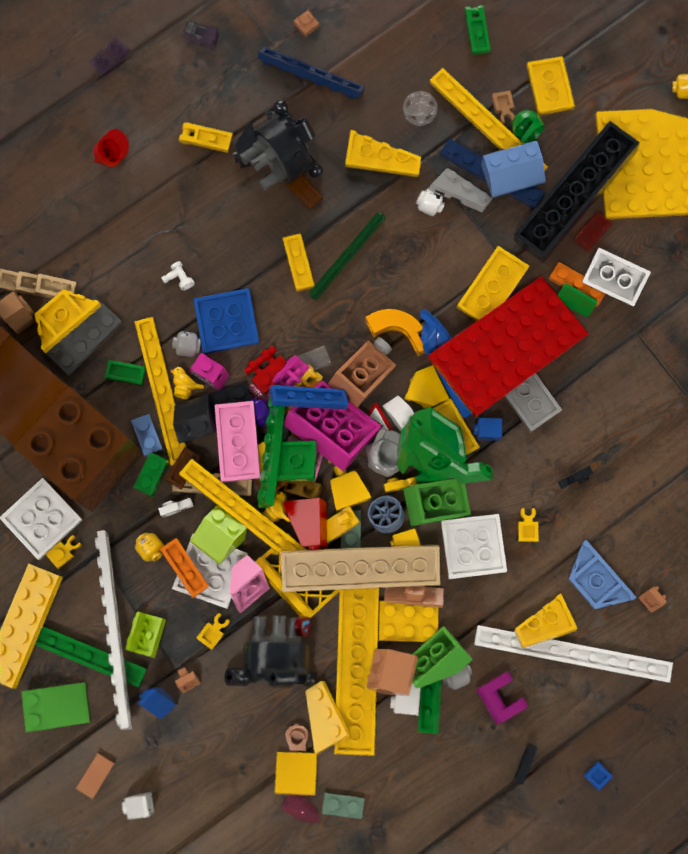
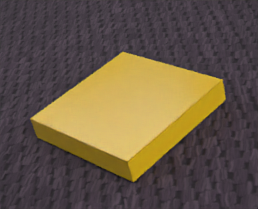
[275,752,317,796]

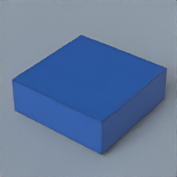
[583,761,613,791]

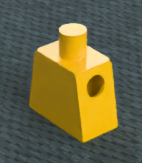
[330,466,371,513]

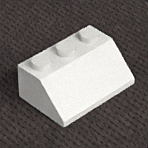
[582,248,651,306]

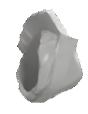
[366,429,400,477]

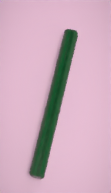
[309,212,385,300]

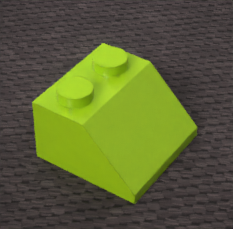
[190,505,247,565]

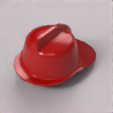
[93,129,129,167]

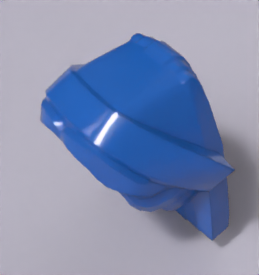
[420,308,452,356]

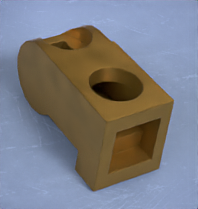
[283,481,322,499]

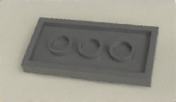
[41,296,122,376]

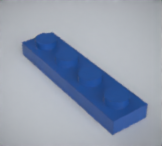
[270,385,348,409]

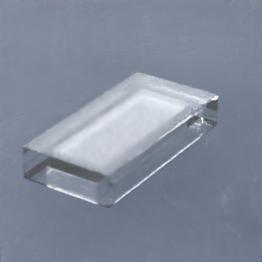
[297,346,331,371]

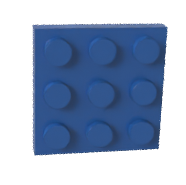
[193,288,260,354]

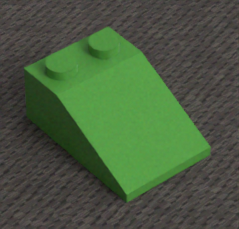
[403,479,471,526]
[412,626,473,689]
[22,682,90,732]

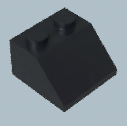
[173,394,217,444]

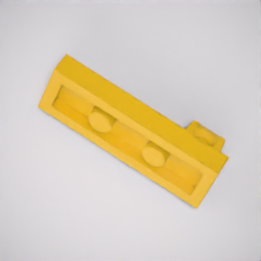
[308,506,361,550]

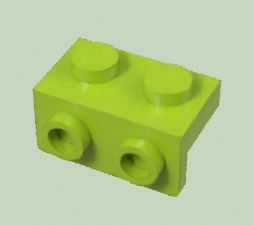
[126,612,166,658]

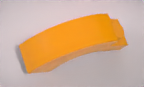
[365,309,425,356]

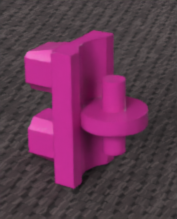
[272,355,310,386]

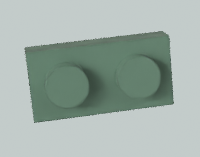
[341,510,361,549]
[322,792,364,819]

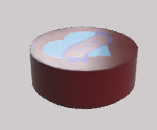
[295,616,311,637]

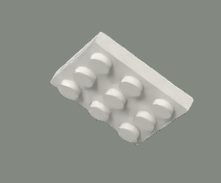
[0,478,82,560]
[441,514,507,579]
[172,534,248,609]

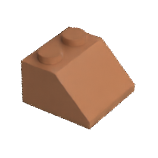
[366,649,418,696]

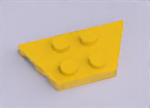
[35,289,102,353]

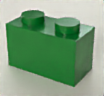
[133,452,170,498]

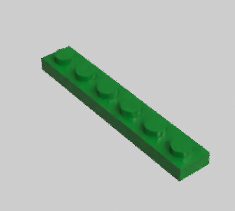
[257,397,285,509]
[35,626,147,688]

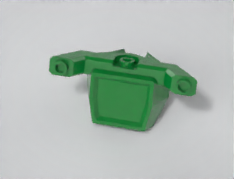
[397,407,493,484]

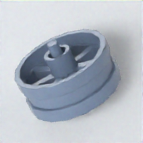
[368,496,405,533]

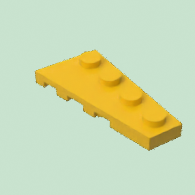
[345,130,421,177]

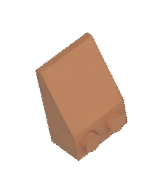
[328,340,396,407]

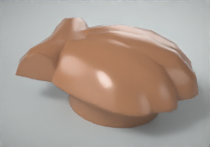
[285,724,308,752]

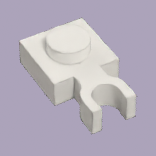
[158,498,194,518]

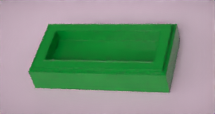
[105,360,146,386]

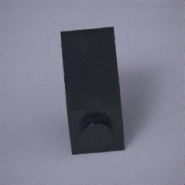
[233,123,256,168]

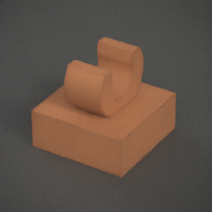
[294,11,319,37]
[639,586,667,613]
[175,667,201,693]

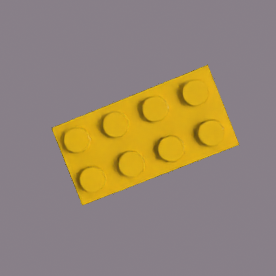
[456,246,529,321]

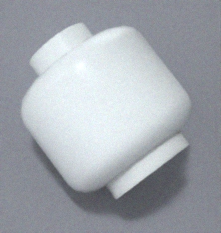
[416,189,445,216]

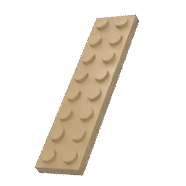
[281,545,440,592]

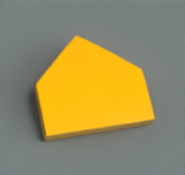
[404,365,449,409]

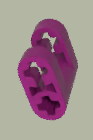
[476,671,528,725]

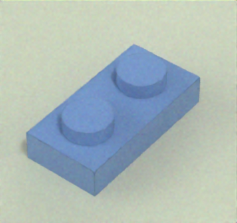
[131,414,163,457]

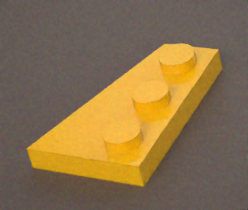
[514,594,577,649]
[306,681,350,754]

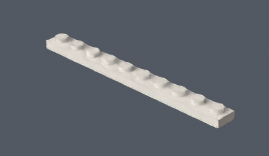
[95,530,132,730]
[474,625,673,683]

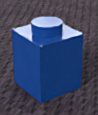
[473,418,502,441]

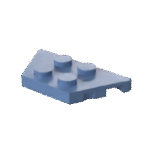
[568,540,637,609]

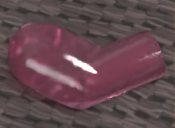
[248,383,271,404]

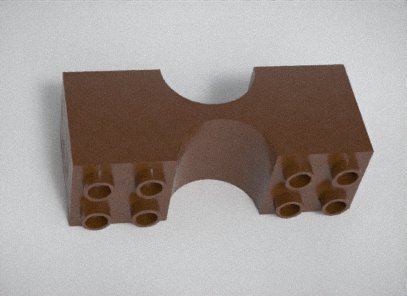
[0,327,143,511]

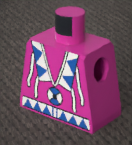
[190,353,230,390]

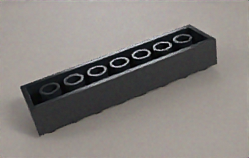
[514,121,640,263]

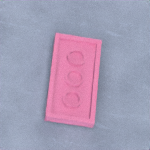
[215,401,260,483]

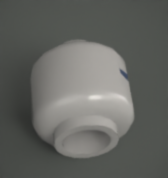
[172,331,200,357]
[442,665,472,690]

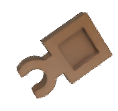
[492,91,515,125]

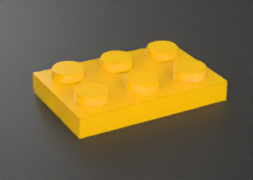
[378,601,438,642]

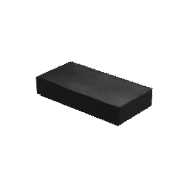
[514,743,538,785]

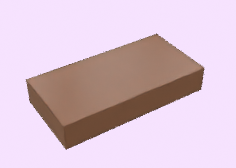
[76,753,115,799]

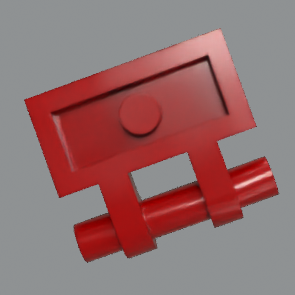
[243,346,287,395]

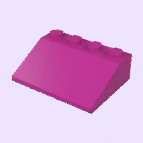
[283,381,382,471]

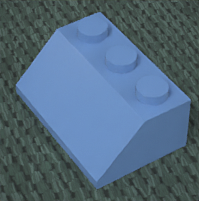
[481,141,546,198]

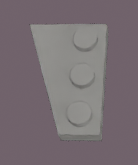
[428,168,493,212]

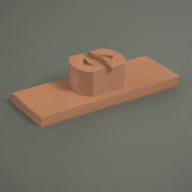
[384,586,444,608]

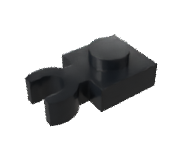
[558,466,593,489]

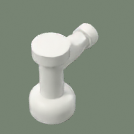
[161,261,195,291]

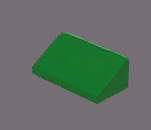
[557,283,598,318]

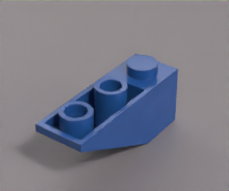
[138,687,177,719]

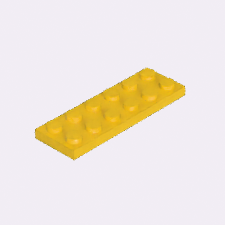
[0,564,63,689]

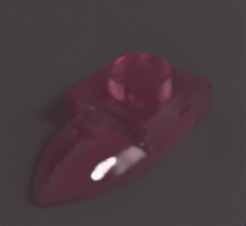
[281,794,321,823]

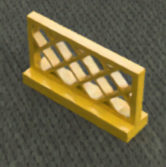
[255,533,340,619]

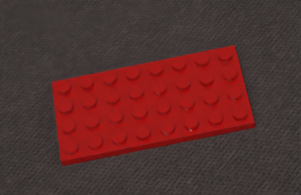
[427,276,589,418]

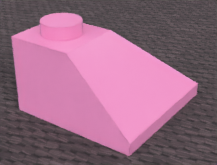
[229,555,270,613]

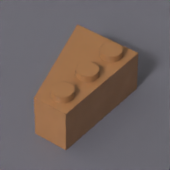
[0,292,36,334]

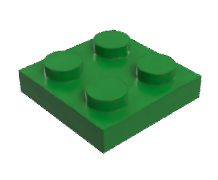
[277,441,318,481]

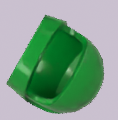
[512,110,545,144]

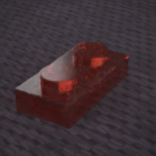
[573,213,612,253]

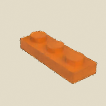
[549,262,606,307]
[160,538,210,598]

